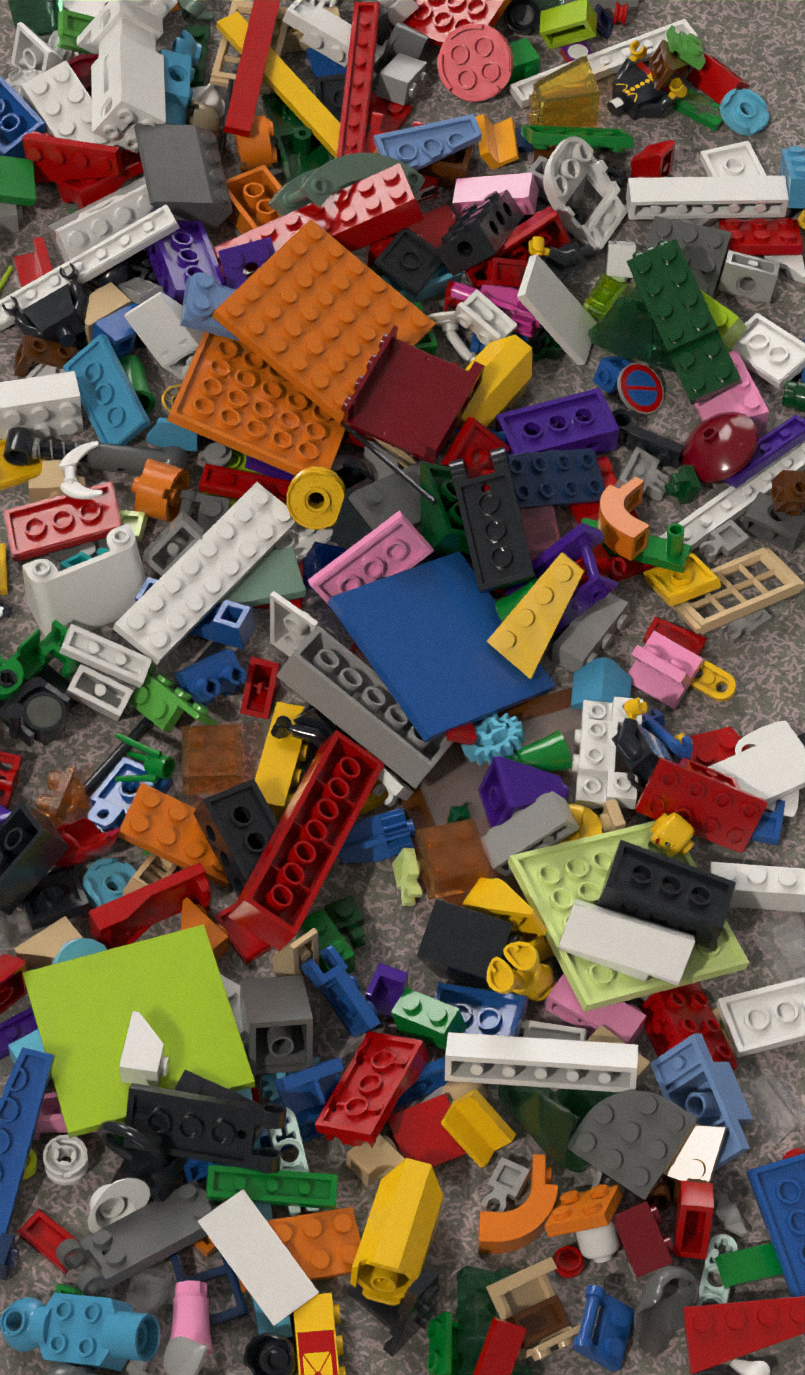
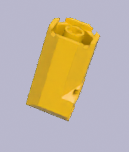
[455,335,532,429]
[350,1158,444,1306]

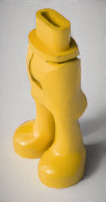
[487,941,556,1002]

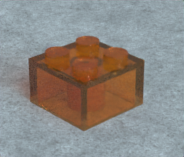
[182,724,243,795]
[414,818,490,900]

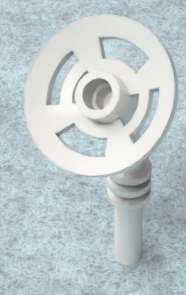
[426,311,477,366]

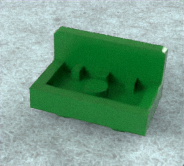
[427,1311,470,1375]

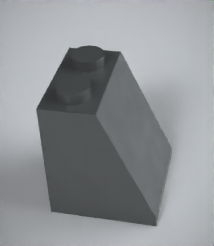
[240,975,313,1075]

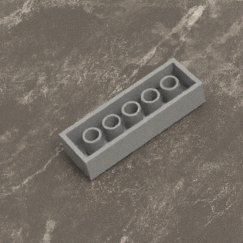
[276,626,453,789]

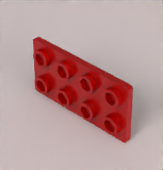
[635,757,768,853]
[639,982,738,1071]

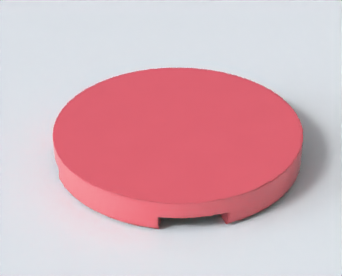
[437,23,514,102]

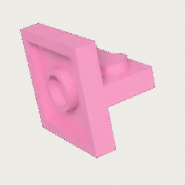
[628,631,704,710]

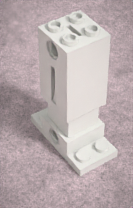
[77,0,177,154]

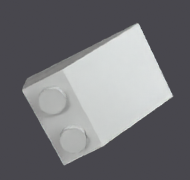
[270,591,337,656]

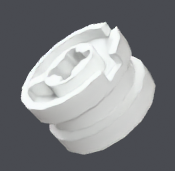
[43,1135,89,1186]

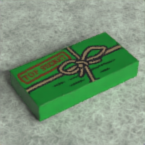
[673,88,725,132]

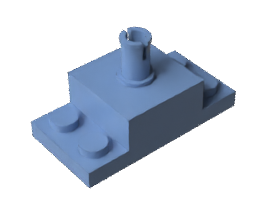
[650,1034,753,1171]

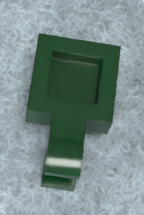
[324,895,365,949]

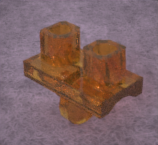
[36,765,90,826]

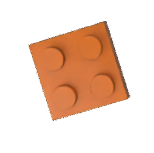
[544,1184,623,1238]

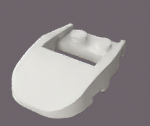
[543,136,628,250]

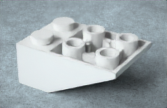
[124,291,204,379]

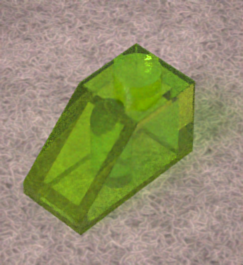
[583,273,626,322]

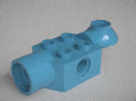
[159,30,201,125]
[0,1293,161,1371]

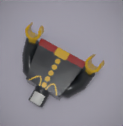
[607,40,687,120]

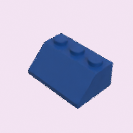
[0,76,47,159]

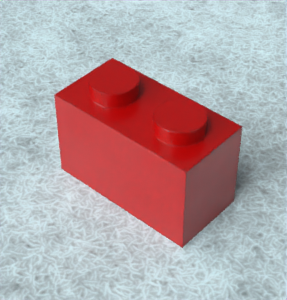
[673,1181,714,1259]

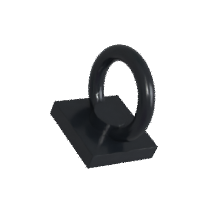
[98,1120,188,1202]

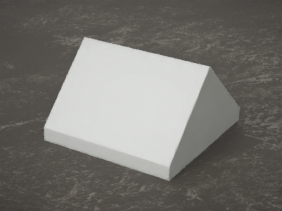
[11,22,64,71]

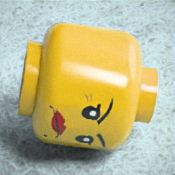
[649,813,695,857]

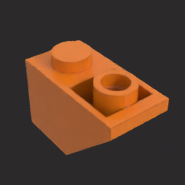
[181,897,229,960]

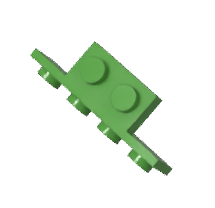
[128,664,217,733]

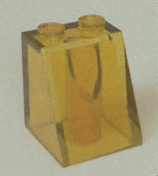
[527,56,600,128]

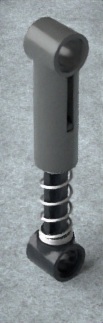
[3,427,188,475]

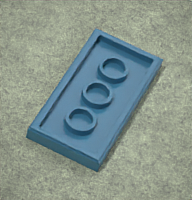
[63,334,151,446]

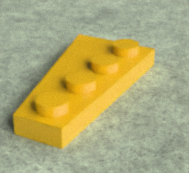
[486,552,585,679]

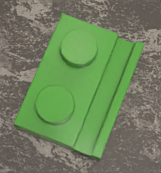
[57,9,95,54]
[666,25,706,71]

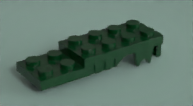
[262,87,335,207]
[626,239,742,405]

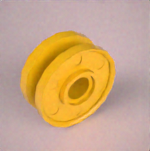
[286,466,346,530]

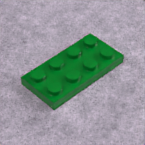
[521,124,634,152]

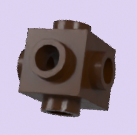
[770,470,805,516]

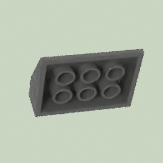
[134,123,233,231]

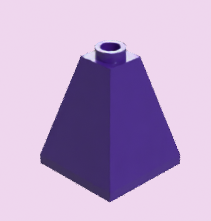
[478,756,569,829]

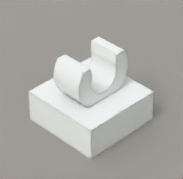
[373,768,414,807]

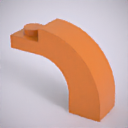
[597,477,650,561]
[478,1154,558,1254]

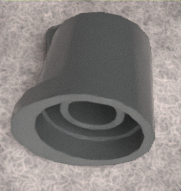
[382,21,430,73]

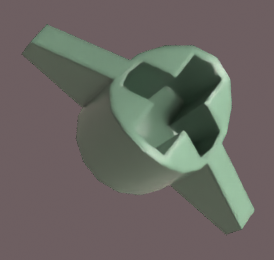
[178,0,214,23]

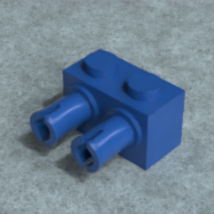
[174,649,246,707]

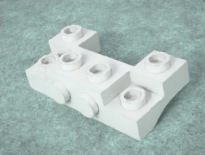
[282,0,388,68]
[572,697,643,810]

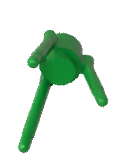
[114,733,175,784]

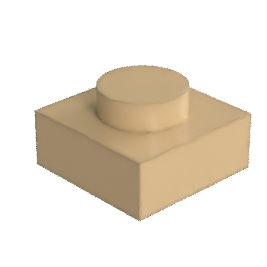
[600,799,626,832]

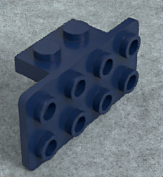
[508,448,605,509]

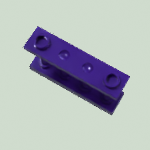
[504,523,618,635]

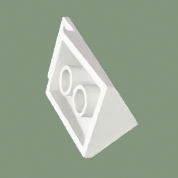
[557,899,695,986]

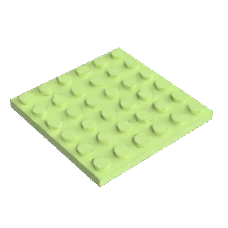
[508,821,749,1012]

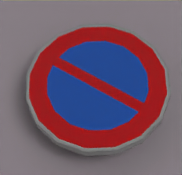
[617,362,664,415]

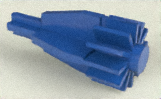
[336,808,417,863]

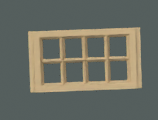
[210,0,290,94]
[672,547,805,634]

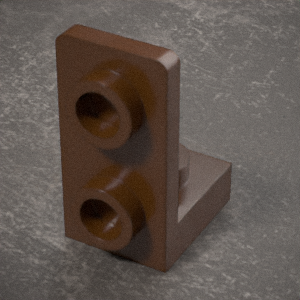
[14,335,77,377]

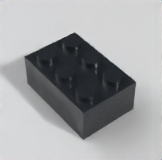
[0,800,69,916]

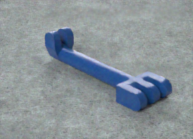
[641,708,693,760]

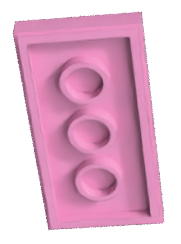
[308,510,434,605]

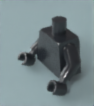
[2,263,89,347]
[271,704,358,749]

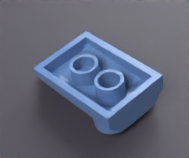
[180,272,240,341]

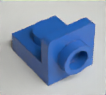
[593,355,632,394]

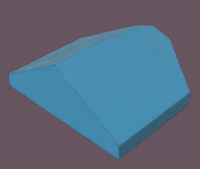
[147,417,201,451]
[571,657,632,709]

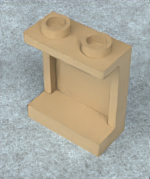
[486,1256,581,1361]

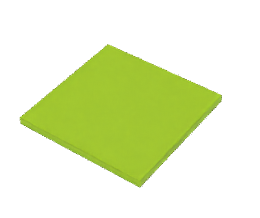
[23,924,255,1138]

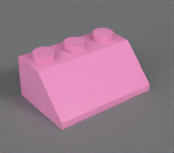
[694,350,769,433]

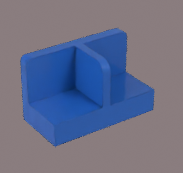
[274,1057,344,1114]

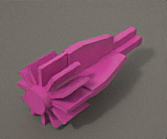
[450,282,542,338]

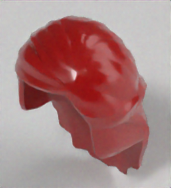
[54,818,119,868]

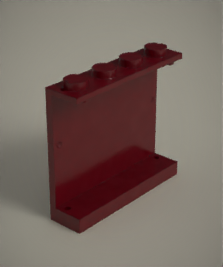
[341,325,485,464]

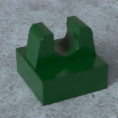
[664,465,701,504]

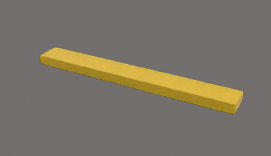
[216,11,340,159]

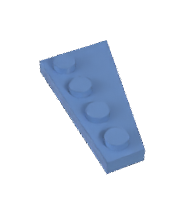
[373,114,482,171]

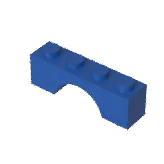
[92,303,139,359]
[135,577,256,650]

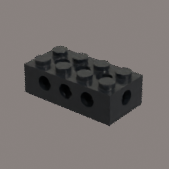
[436,189,524,276]
[193,779,278,898]
[597,840,736,950]

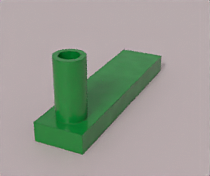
[581,517,692,573]
[205,1165,338,1209]

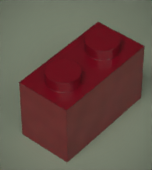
[611,1201,676,1278]

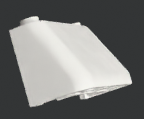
[22,523,146,637]

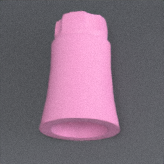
[169,1280,214,1356]

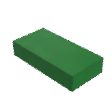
[714,1243,783,1289]

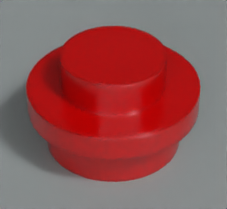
[553,1246,585,1279]

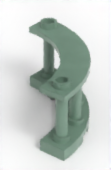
[268,153,426,217]

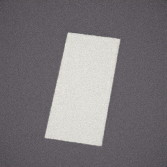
[198,1189,319,1326]

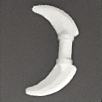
[59,441,103,499]

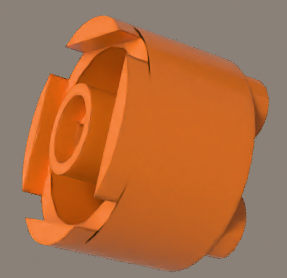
[234,115,277,171]
[132,459,190,522]

